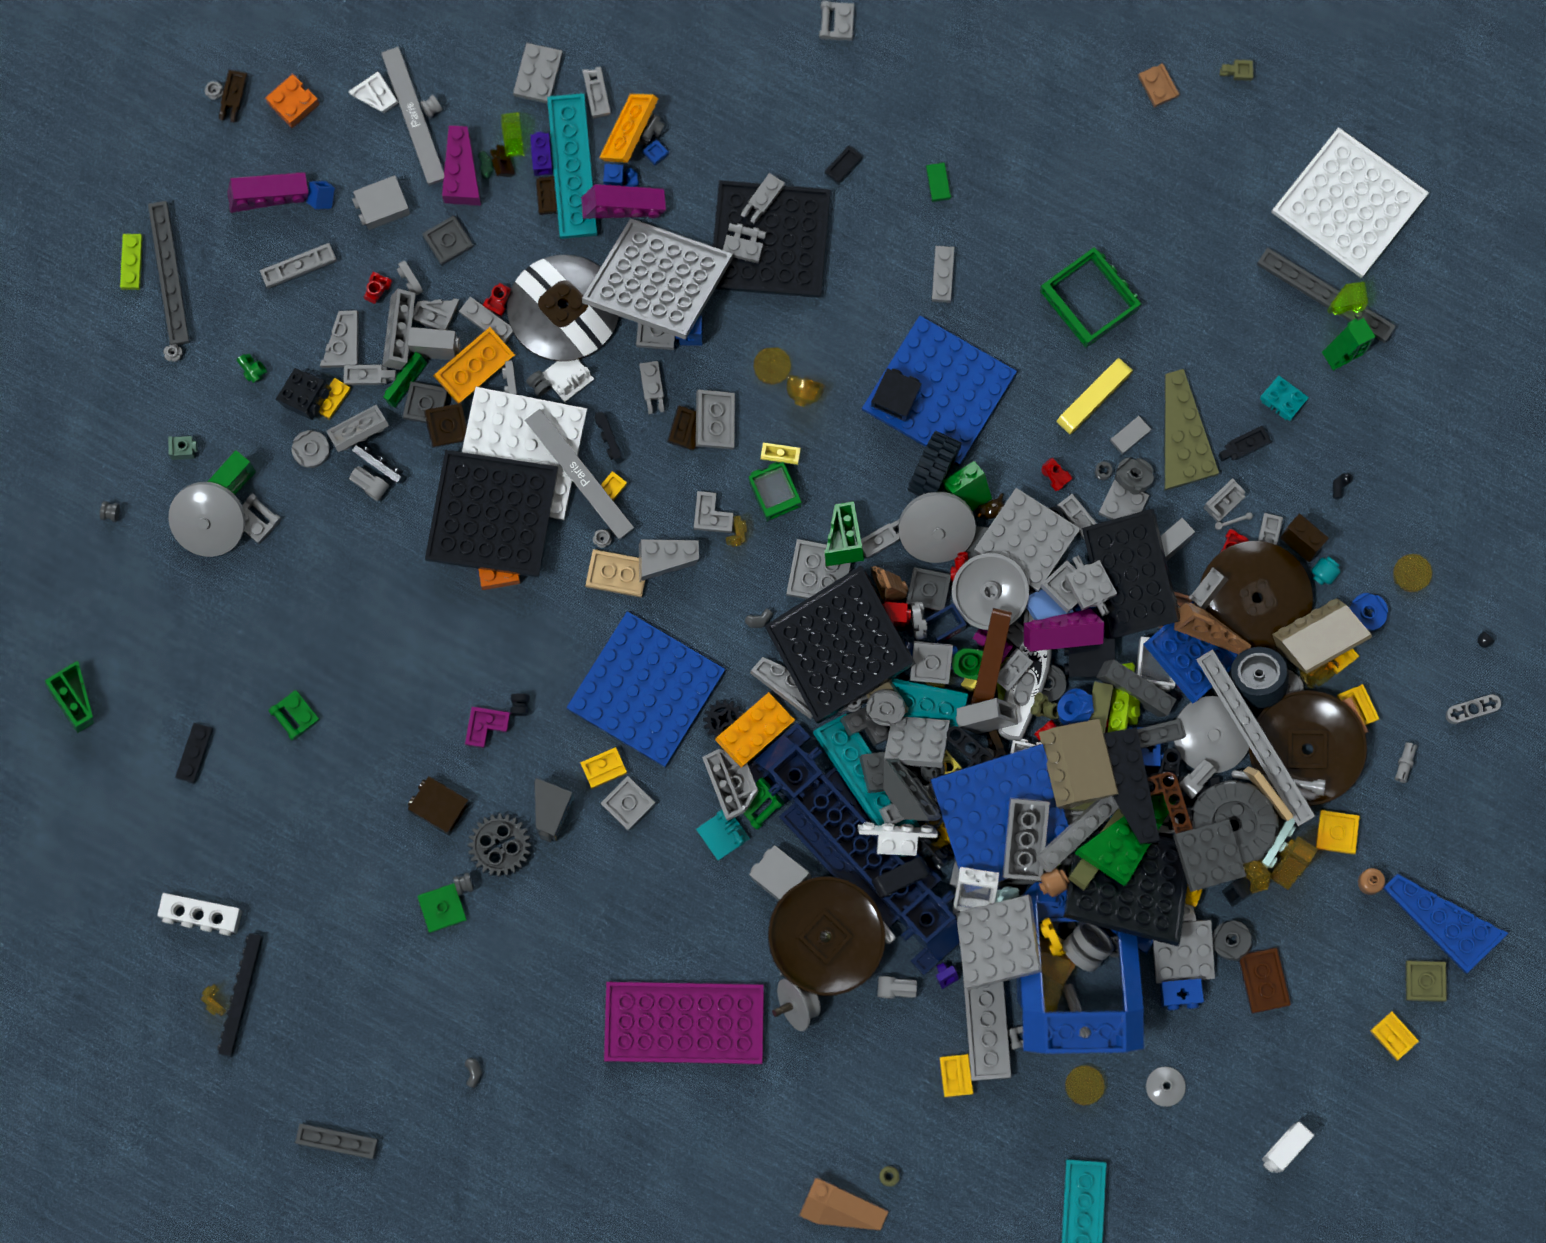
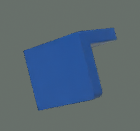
[307,181,335,209]

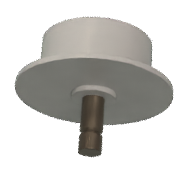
[772,979,820,1031]

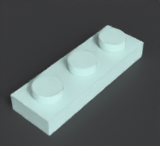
[1258,818,1296,872]

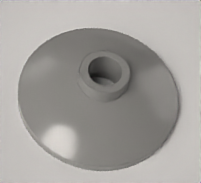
[1146,1067,1186,1107]

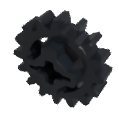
[703,699,744,740]

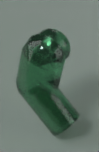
[478,151,494,179]

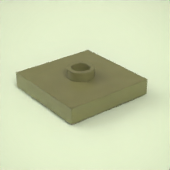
[1405,961,1447,1002]

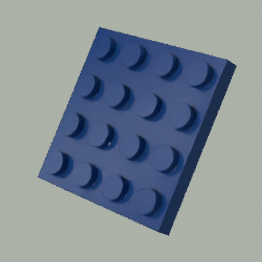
[1143,601,1238,704]

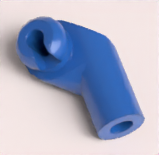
[625,168,639,187]

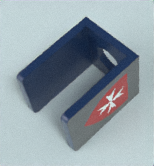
[926,603,967,644]

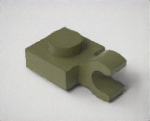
[1220,60,1253,81]

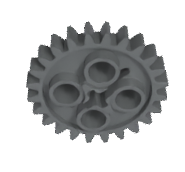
[468,813,531,877]

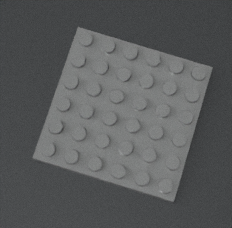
[582,218,733,340]

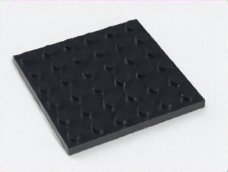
[713,180,830,298]
[425,450,558,578]
[765,566,916,724]
[1063,815,1187,946]

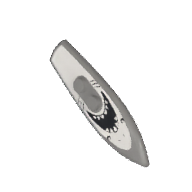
[998,641,1052,741]

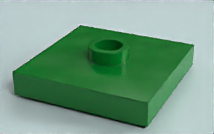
[417,883,467,933]

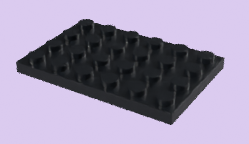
[1082,509,1180,639]

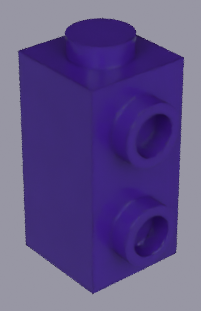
[530,132,553,176]

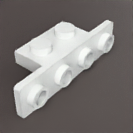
[858,822,938,856]

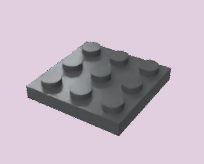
[1173,820,1246,892]

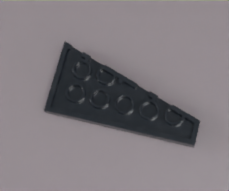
[1104,727,1160,845]

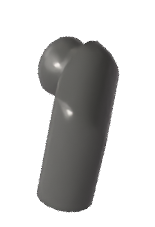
[745,608,773,628]

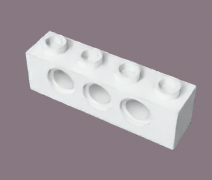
[157,893,242,936]

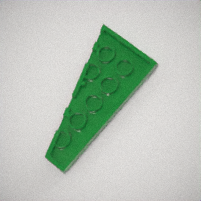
[1075,794,1176,886]

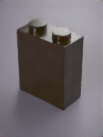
[1280,513,1329,563]
[408,776,470,835]

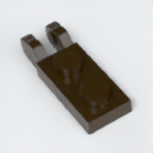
[219,70,248,123]

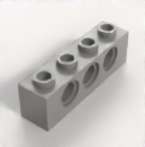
[382,289,415,370]

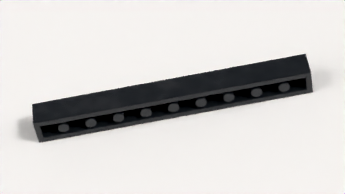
[217,933,263,1057]

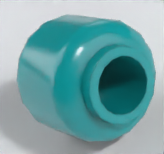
[1312,556,1341,585]

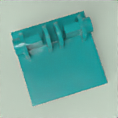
[1260,375,1309,421]
[696,810,750,861]

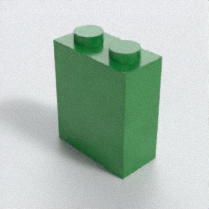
[943,461,992,511]

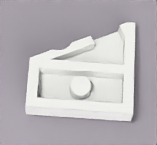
[349,72,399,113]

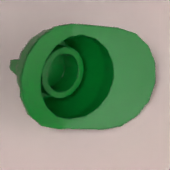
[952,648,983,680]

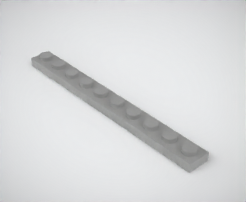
[1196,649,1315,826]

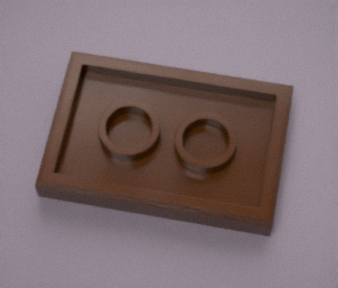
[1239,948,1291,1014]

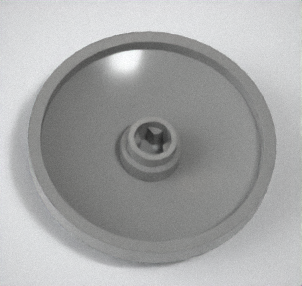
[168,482,245,557]
[899,492,976,563]
[952,553,1029,630]
[1174,696,1249,773]

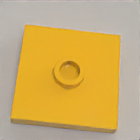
[1316,810,1360,855]

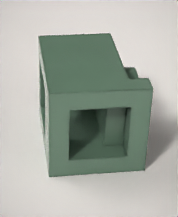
[168,436,198,460]

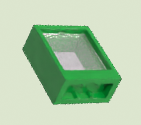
[207,450,256,495]
[748,462,802,521]

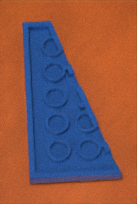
[1383,874,1508,974]

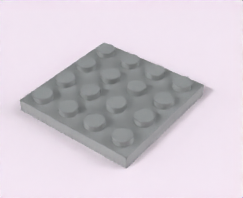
[974,488,1080,592]
[956,895,1042,990]

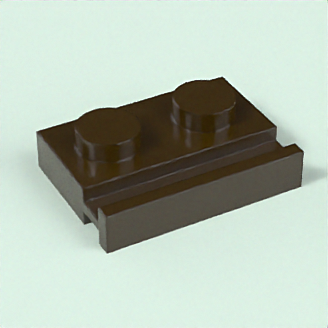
[667,406,696,451]

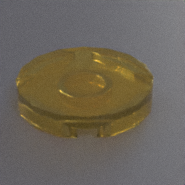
[753,347,791,385]
[1393,554,1432,593]
[1065,1066,1105,1106]

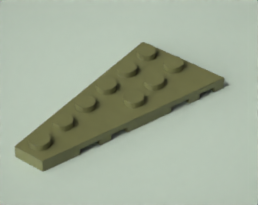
[1164,369,1219,491]

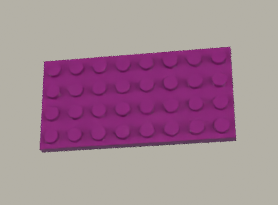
[604,982,764,1064]

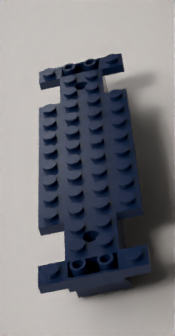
[749,723,960,976]

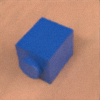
[603,164,624,186]

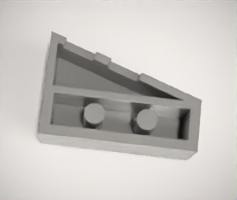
[639,539,699,582]

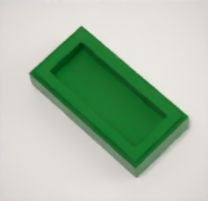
[926,163,951,202]

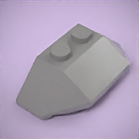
[702,749,759,821]

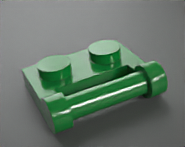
[268,690,320,741]
[743,777,784,830]

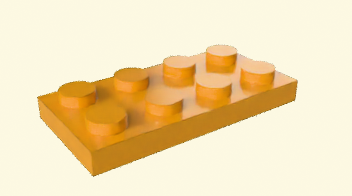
[599,94,658,163]
[433,327,515,404]
[715,692,795,768]

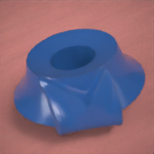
[1057,689,1094,725]

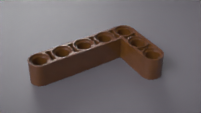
[971,608,1012,705]
[1147,772,1193,834]

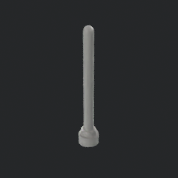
[1232,770,1326,796]

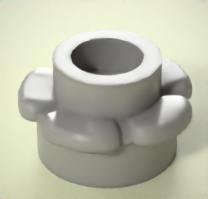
[205,81,223,100]
[164,344,182,362]
[593,530,612,548]

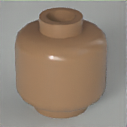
[1038,868,1069,897]
[1358,868,1385,895]

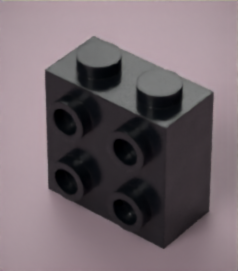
[276,368,332,420]
[871,368,922,422]

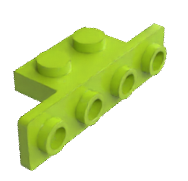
[1107,663,1140,733]

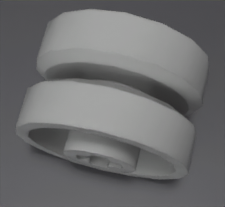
[1063,922,1114,972]

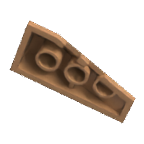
[871,566,909,603]
[1174,602,1251,654]
[799,1178,888,1230]

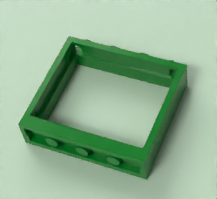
[1040,247,1141,348]

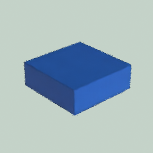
[643,139,669,166]

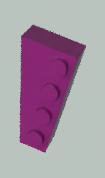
[442,125,481,206]
[227,172,308,213]
[581,184,666,219]
[1024,609,1104,652]

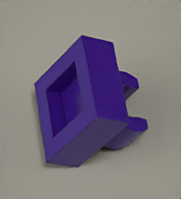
[936,963,959,989]

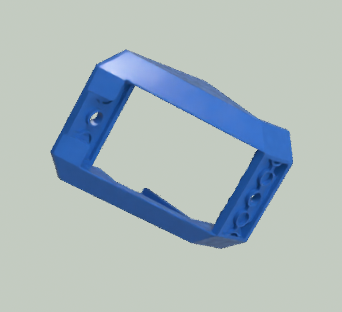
[1017,882,1144,1053]

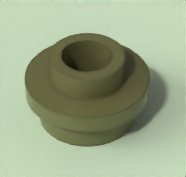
[879,1166,899,1187]

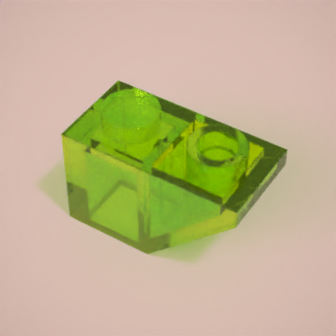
[501,112,524,157]
[1327,282,1368,315]

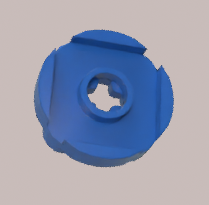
[1349,593,1388,632]

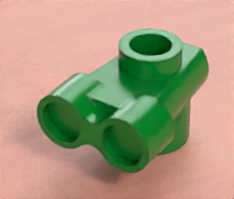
[236,353,267,383]

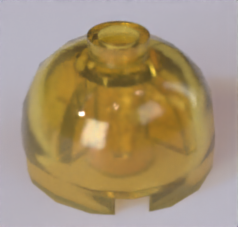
[786,375,825,407]
[1299,658,1339,688]

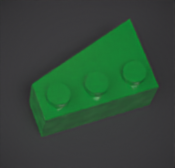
[1322,318,1375,371]
[824,501,864,567]
[44,660,94,734]

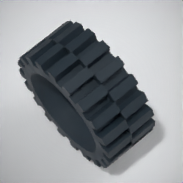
[908,431,962,496]

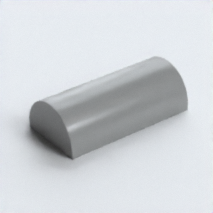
[1003,798,1050,881]

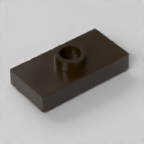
[536,176,558,215]

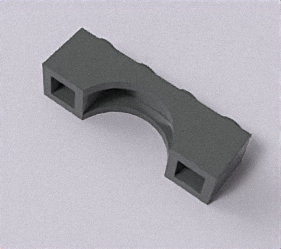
[1096,660,1176,717]

